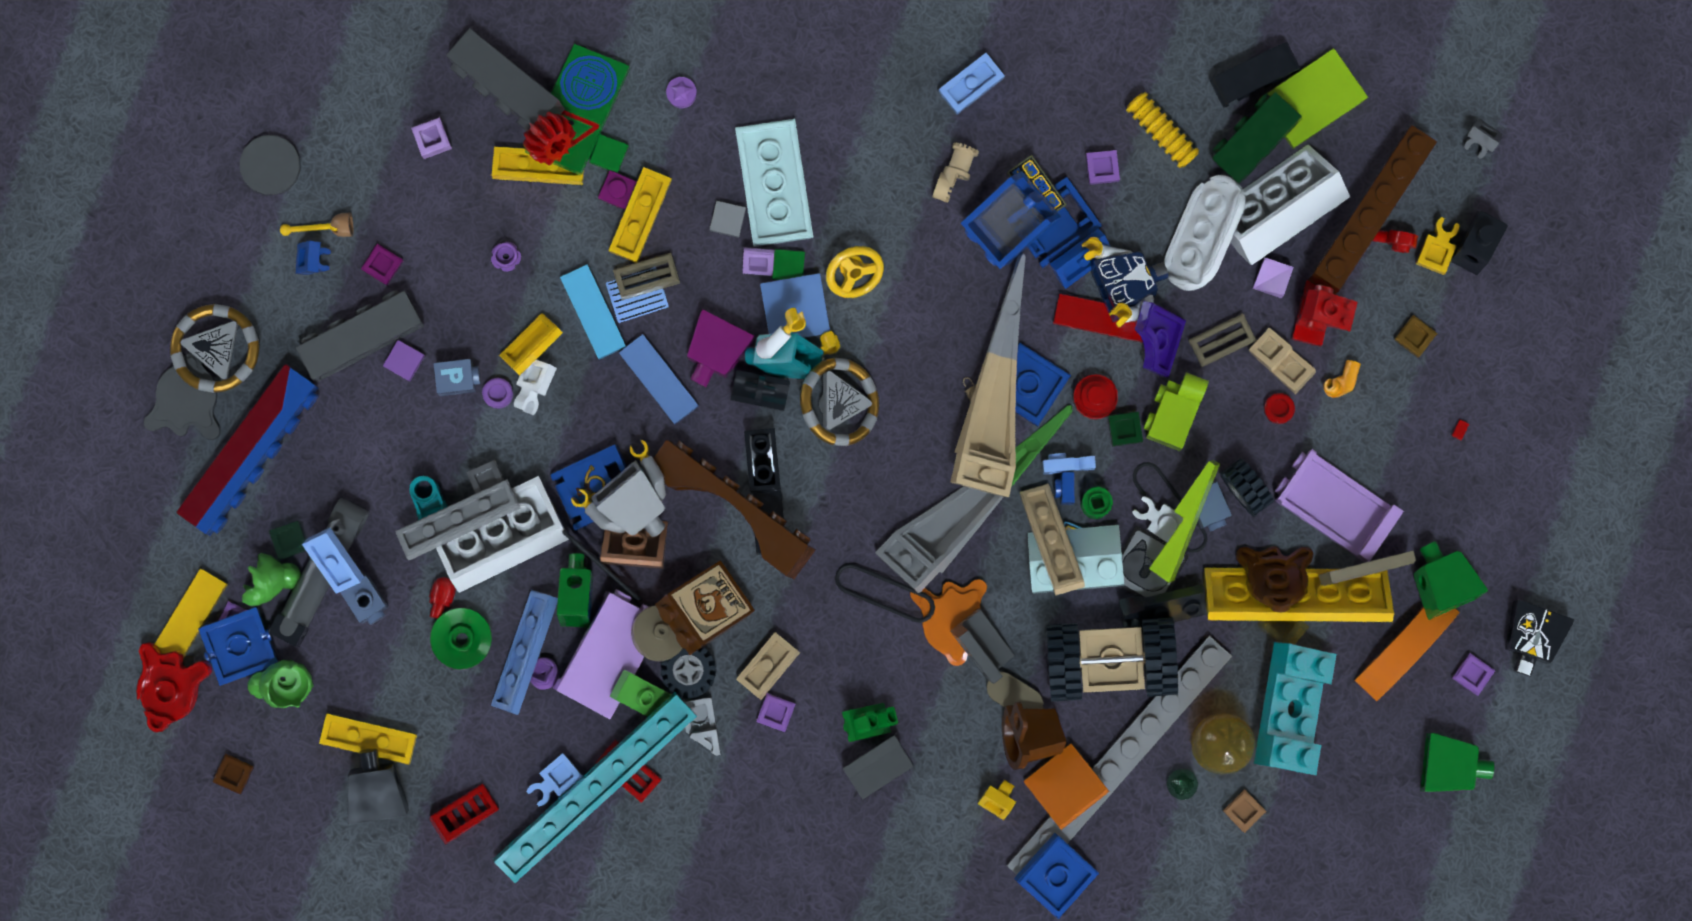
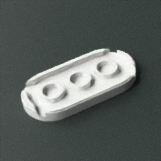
[1164,175,1245,291]

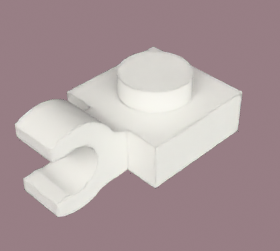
[514,360,557,415]

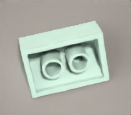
[1028,525,1124,594]

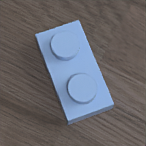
[938,53,1005,115]
[302,528,364,594]

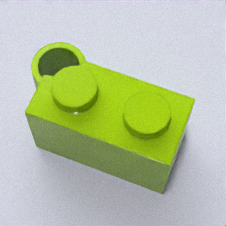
[1143,372,1209,451]

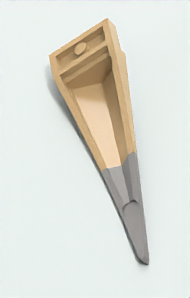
[951,253,1026,497]

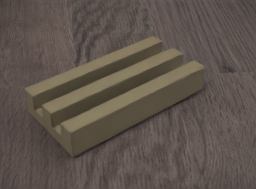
[613,253,680,301]
[1188,314,1257,368]

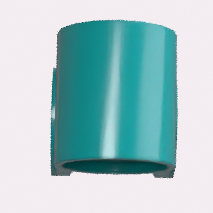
[409,476,448,520]

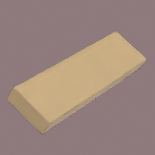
[1020,484,1085,596]

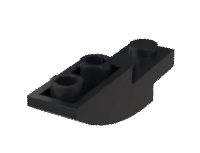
[744,428,784,555]

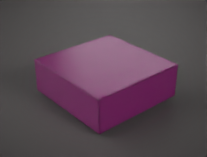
[361,244,403,286]

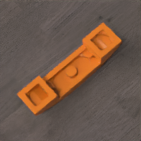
[1354,607,1460,701]

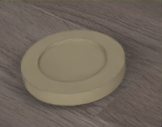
[631,606,682,661]

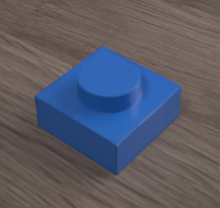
[1054,472,1075,505]

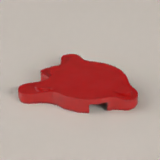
[136,642,212,732]

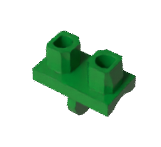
[842,703,898,742]

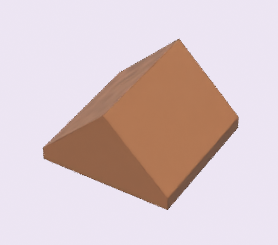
[600,521,668,569]

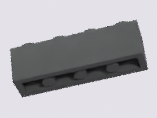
[446,28,565,131]
[296,290,424,383]

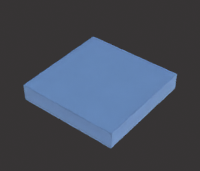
[760,273,830,338]

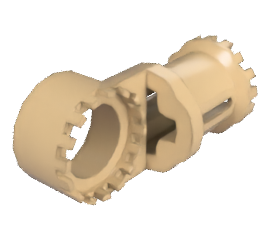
[932,142,979,203]

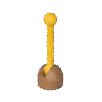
[280,212,354,237]

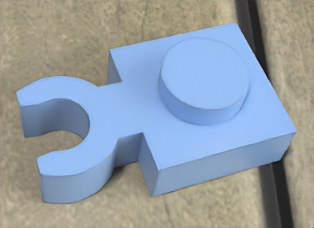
[1042,453,1096,475]
[526,753,583,806]

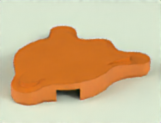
[910,579,987,666]

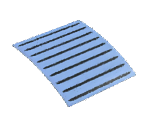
[606,267,669,323]

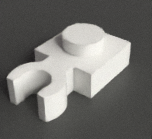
[1132,496,1184,542]

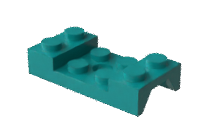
[1254,642,1337,775]

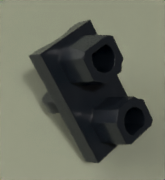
[730,370,790,411]

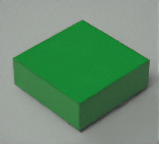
[589,134,629,173]
[772,249,805,281]

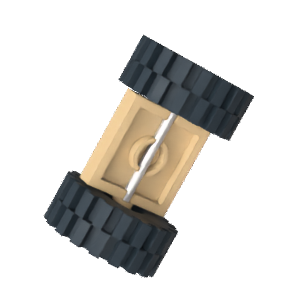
[1047,618,1178,702]

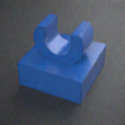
[295,241,331,275]

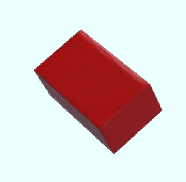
[1451,420,1469,441]

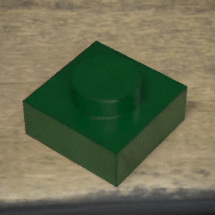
[1108,412,1143,447]

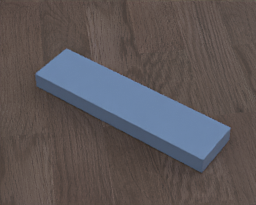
[491,590,558,715]

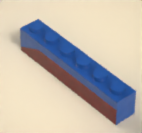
[176,364,319,536]

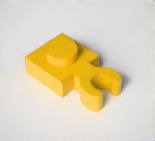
[1416,217,1460,275]

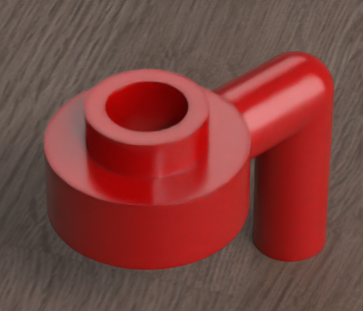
[1373,230,1418,253]

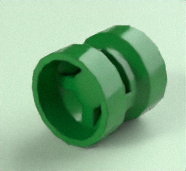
[1080,487,1113,519]

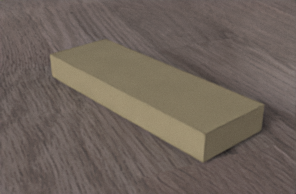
[1319,551,1416,586]

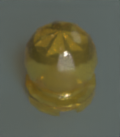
[1190,713,1256,775]

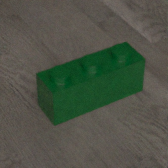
[1212,92,1302,185]

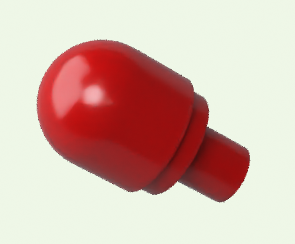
[429,577,456,619]

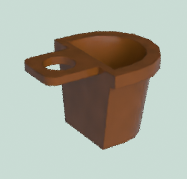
[1002,702,1066,770]

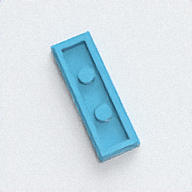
[560,264,626,360]

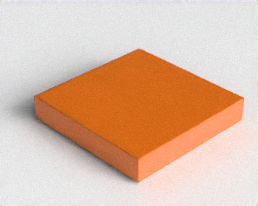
[1023,744,1110,830]

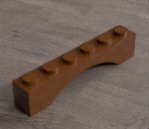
[1308,125,1437,295]
[654,440,816,579]

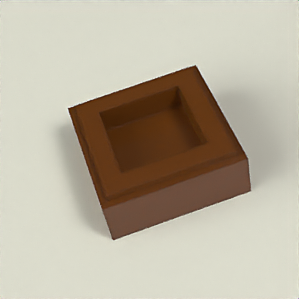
[212,754,255,795]

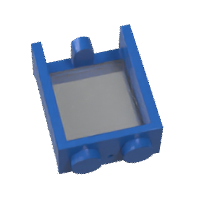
[961,171,1061,269]

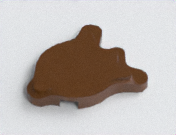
[1236,546,1313,612]

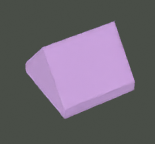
[743,247,775,276]

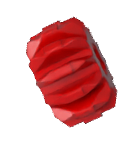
[523,111,576,166]

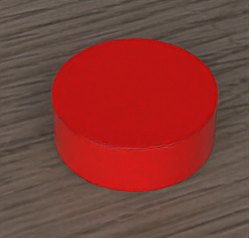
[1264,393,1295,424]

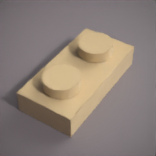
[736,632,800,700]

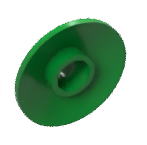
[430,608,492,669]

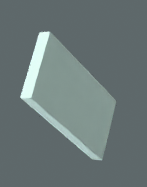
[735,119,813,247]

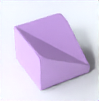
[411,117,452,159]
[1253,258,1294,298]

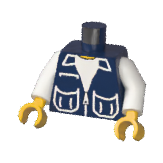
[1081,237,1168,327]

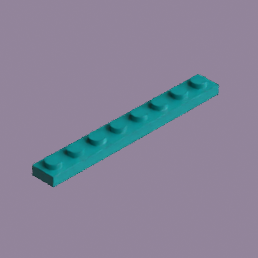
[493,692,697,883]

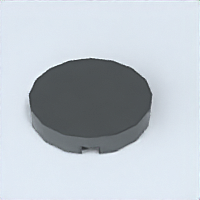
[240,135,301,196]

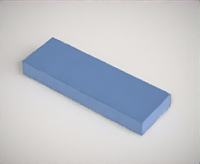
[619,334,699,425]

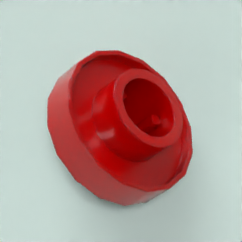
[1073,374,1118,420]

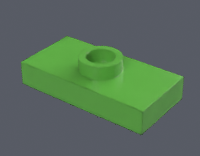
[609,670,672,717]

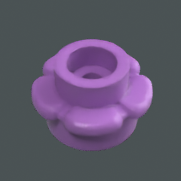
[491,242,521,272]

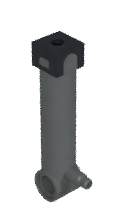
[268,497,370,647]

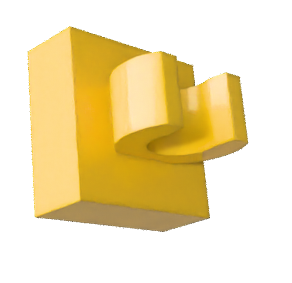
[978,780,1016,820]

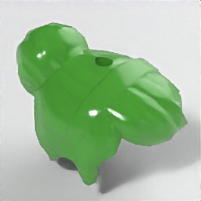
[242,553,301,606]
[247,660,314,708]

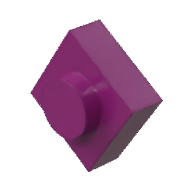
[598,171,637,210]

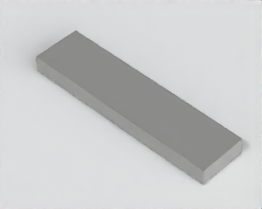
[395,479,521,560]

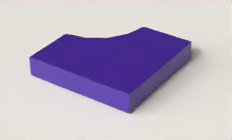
[1135,301,1186,378]

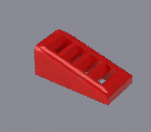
[429,784,499,845]

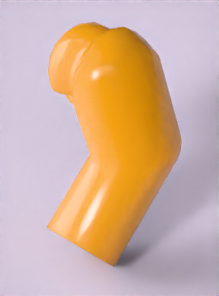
[1323,360,1361,398]

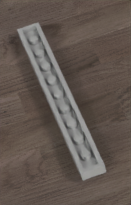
[1006,636,1232,875]

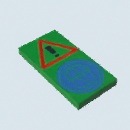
[525,44,630,175]

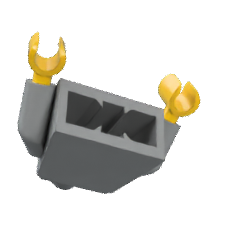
[571,440,666,537]

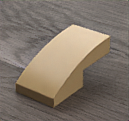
[1249,328,1316,395]

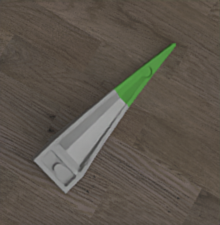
[875,405,1073,593]

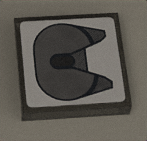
[1119,526,1189,599]

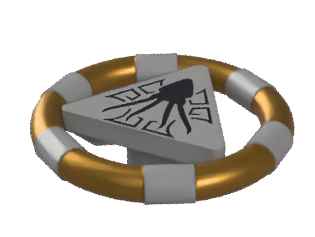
[170,304,259,393]
[800,357,879,446]

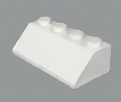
[1230,145,1350,265]
[436,476,569,593]

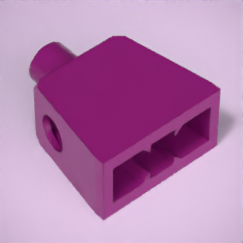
[687,309,755,388]

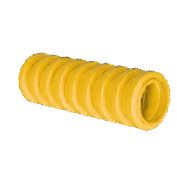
[1126,92,1199,168]

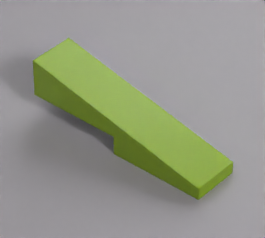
[1149,460,1220,583]

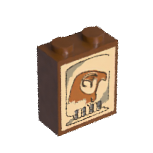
[655,560,755,655]

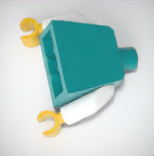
[745,308,840,380]

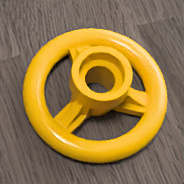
[826,246,884,298]

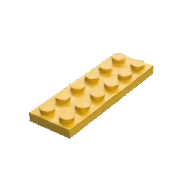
[1203,568,1394,622]

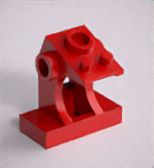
[1291,280,1358,347]

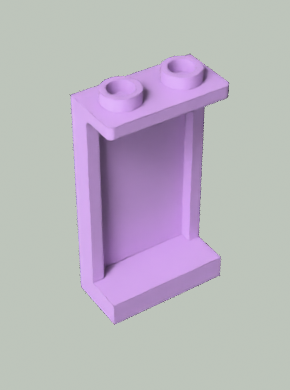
[1275,449,1404,563]
[553,589,648,719]

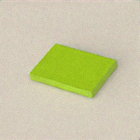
[1259,48,1368,149]

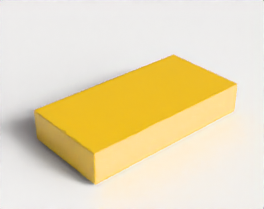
[499,313,563,376]

